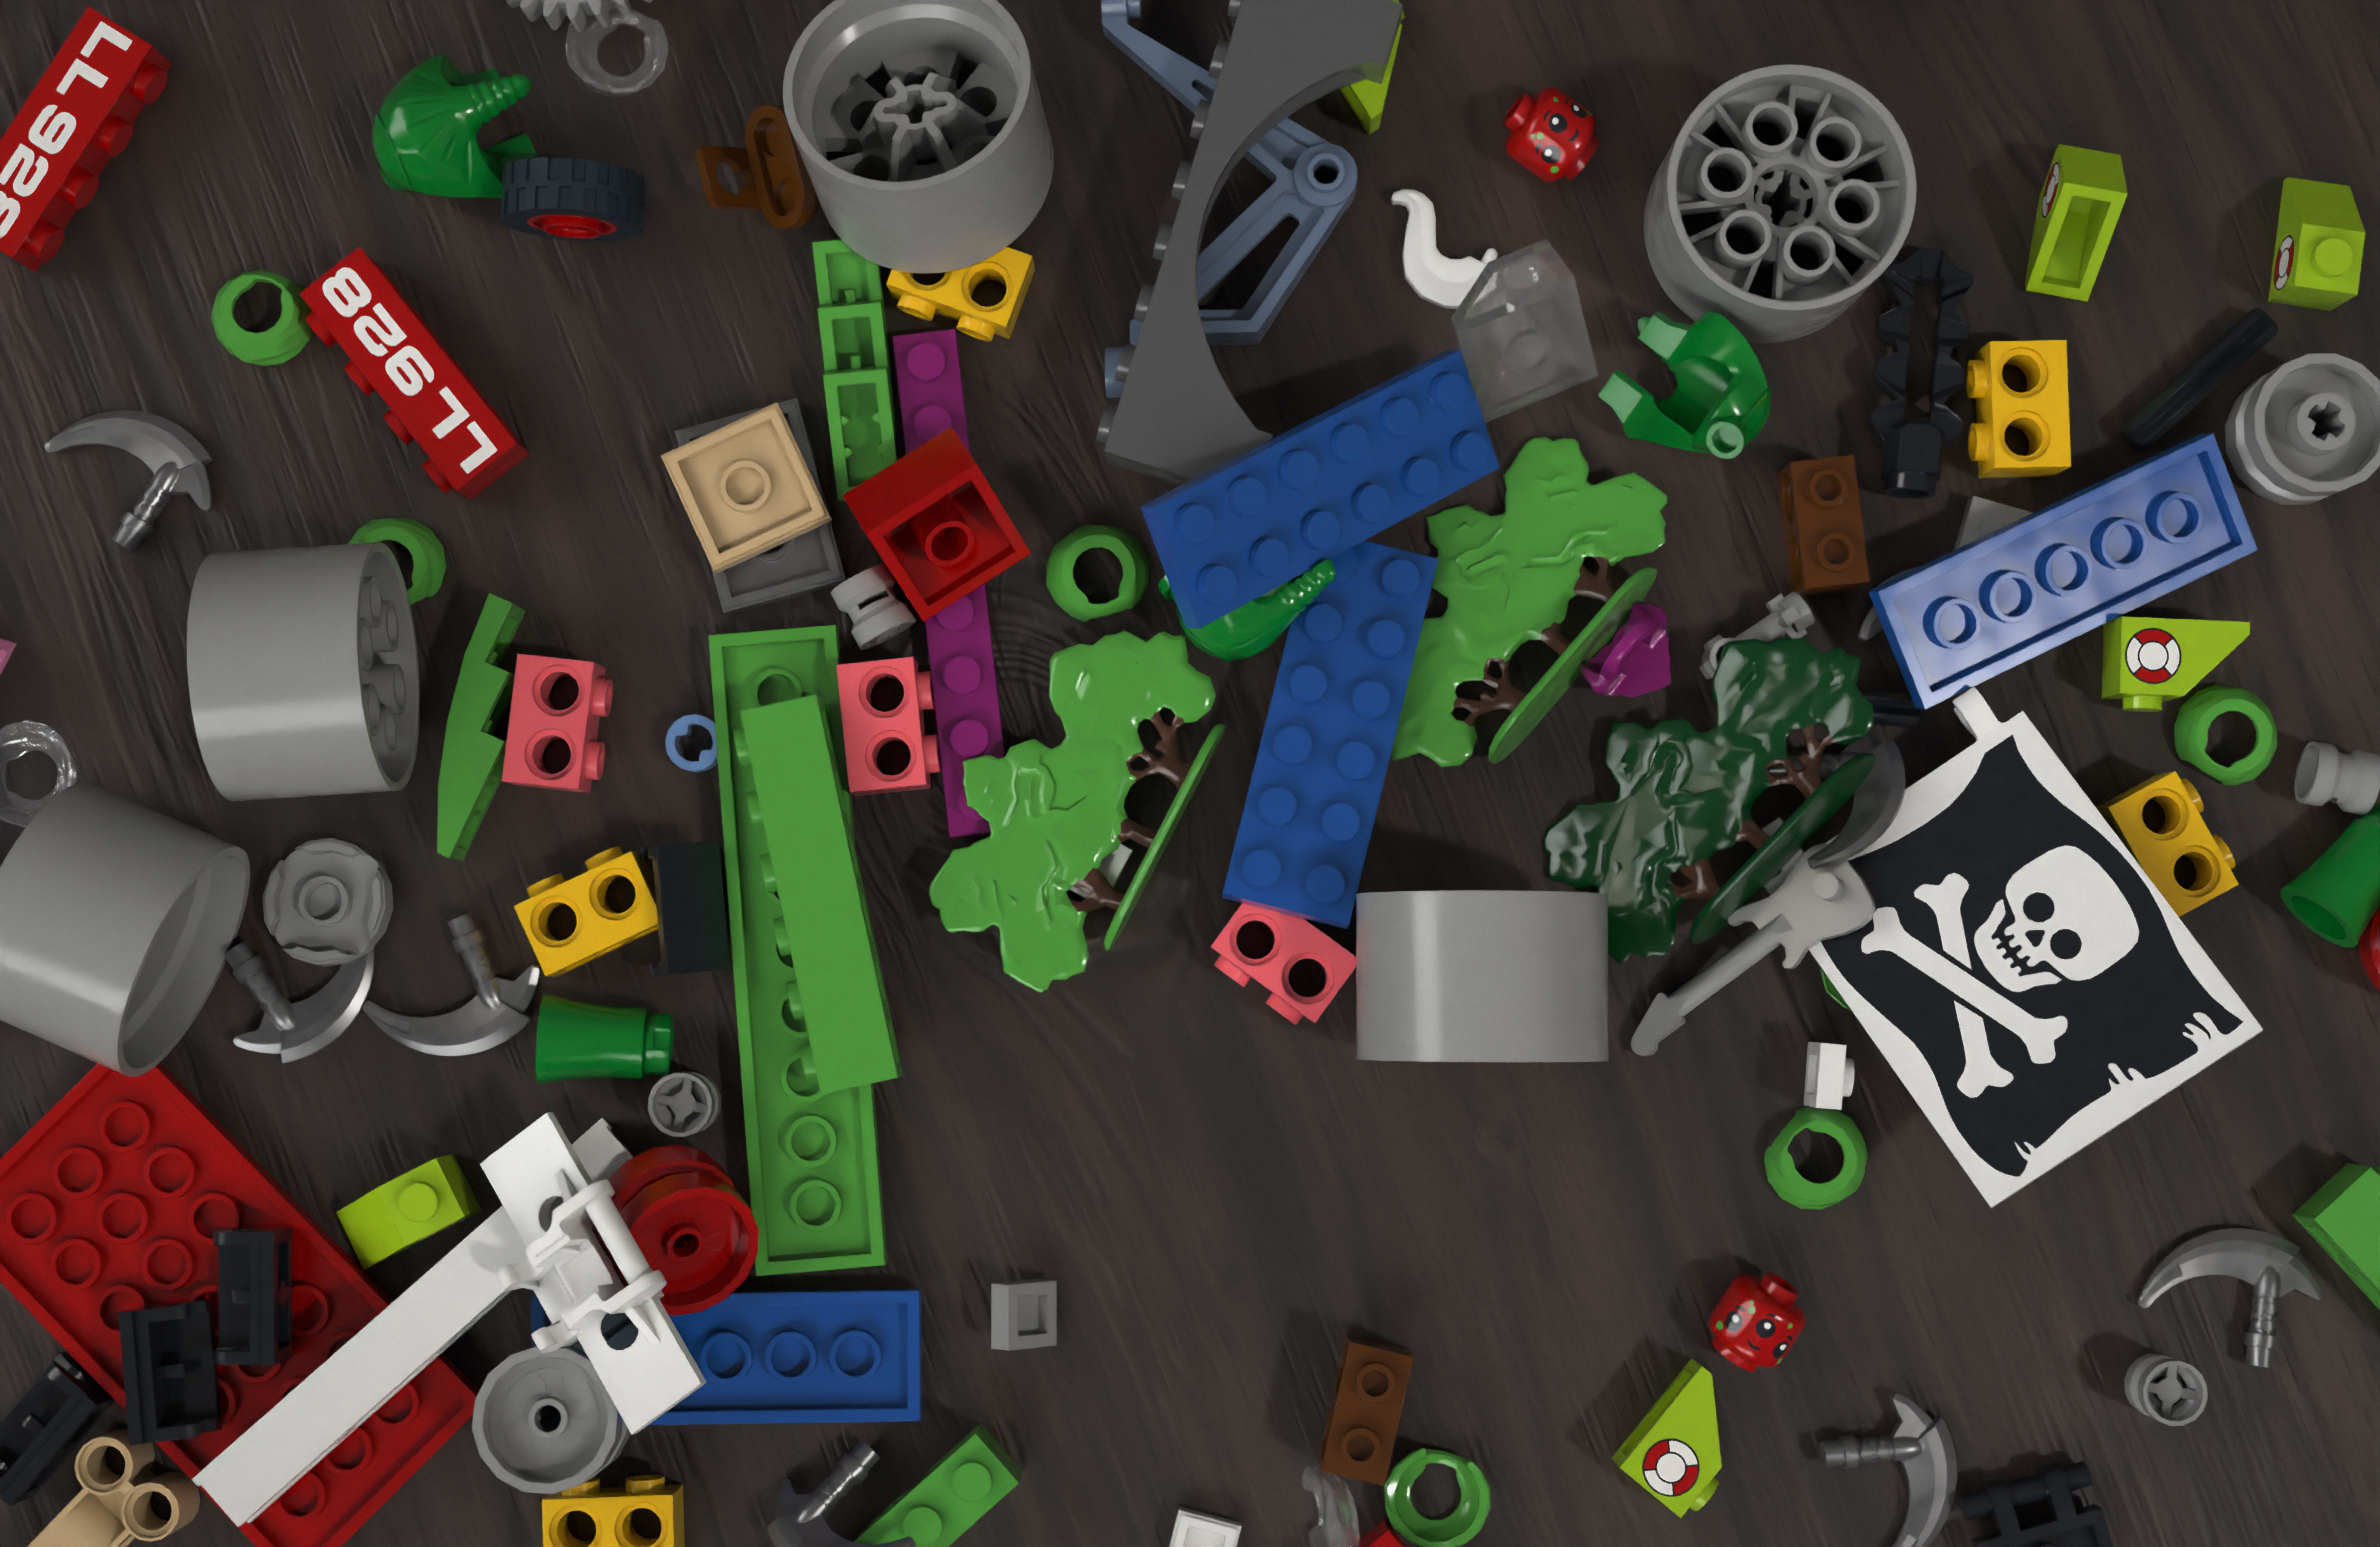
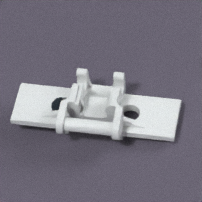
[480,1112,707,1435]

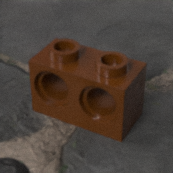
[1776,455,1870,597]
[1318,1333,1414,1486]

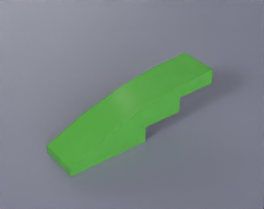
[812,238,899,501]
[437,593,526,861]

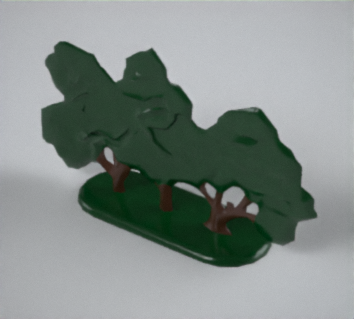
[1543,637,1875,963]

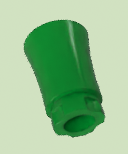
[2280,803,2380,948]
[536,994,674,1084]

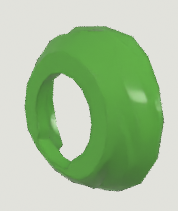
[211,270,314,366]
[348,517,446,605]
[1046,524,1149,622]
[2174,685,2278,786]
[1764,1107,1869,1210]
[1384,1448,1491,1547]

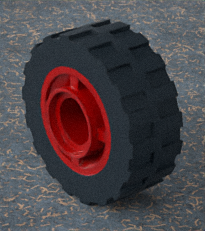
[500,157,646,242]

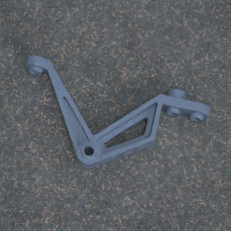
[1101,0,1358,398]

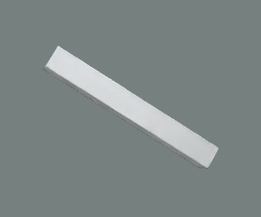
[191,1118,634,1527]

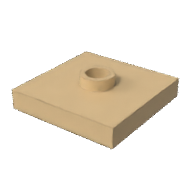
[661,402,833,574]

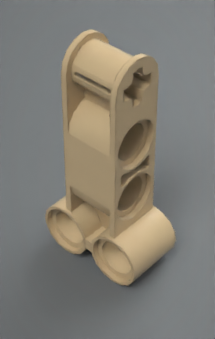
[27,1427,201,1547]

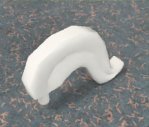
[1391,189,1499,310]

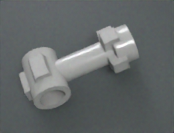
[1699,591,1815,680]

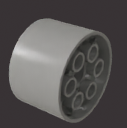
[783,0,1054,274]
[1644,64,1917,343]
[187,542,420,801]
[0,782,250,1077]
[1356,890,1608,1062]

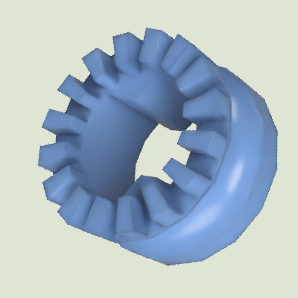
[665,714,718,772]

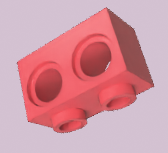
[502,653,613,793]
[836,657,941,796]
[1210,903,1356,1025]

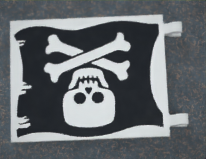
[1761,687,2263,1209]

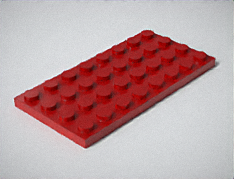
[0,1062,479,1547]

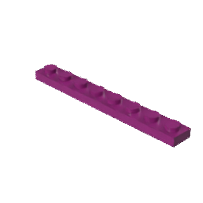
[892,329,1006,839]

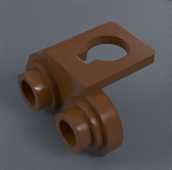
[695,104,820,229]

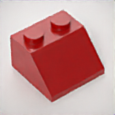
[842,427,1031,622]

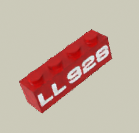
[0,6,172,273]
[299,246,530,501]

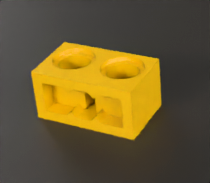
[886,247,1035,342]
[1966,340,2071,478]
[2096,771,2239,917]
[514,846,659,976]
[542,1474,685,1547]

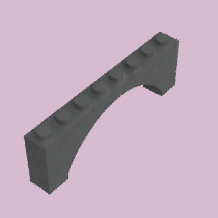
[1096,0,1403,485]

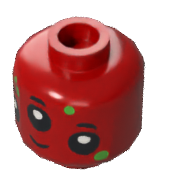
[1502,87,1600,182]
[1708,1271,1806,1372]

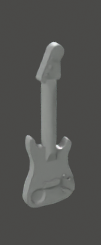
[1631,843,1875,1057]

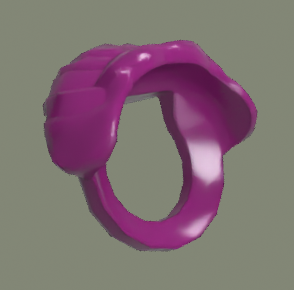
[1580,601,1671,698]

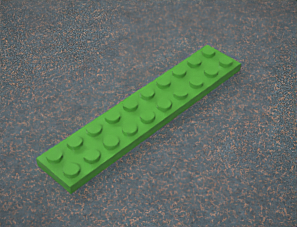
[708,625,887,1276]

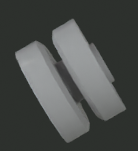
[2225,353,2380,505]
[472,1341,631,1494]

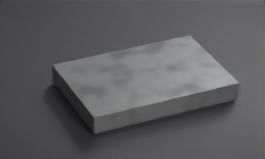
[675,398,847,615]

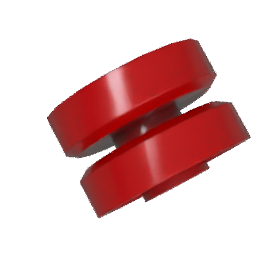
[594,1145,759,1316]

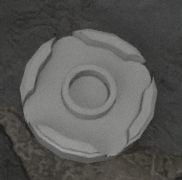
[263,838,393,967]

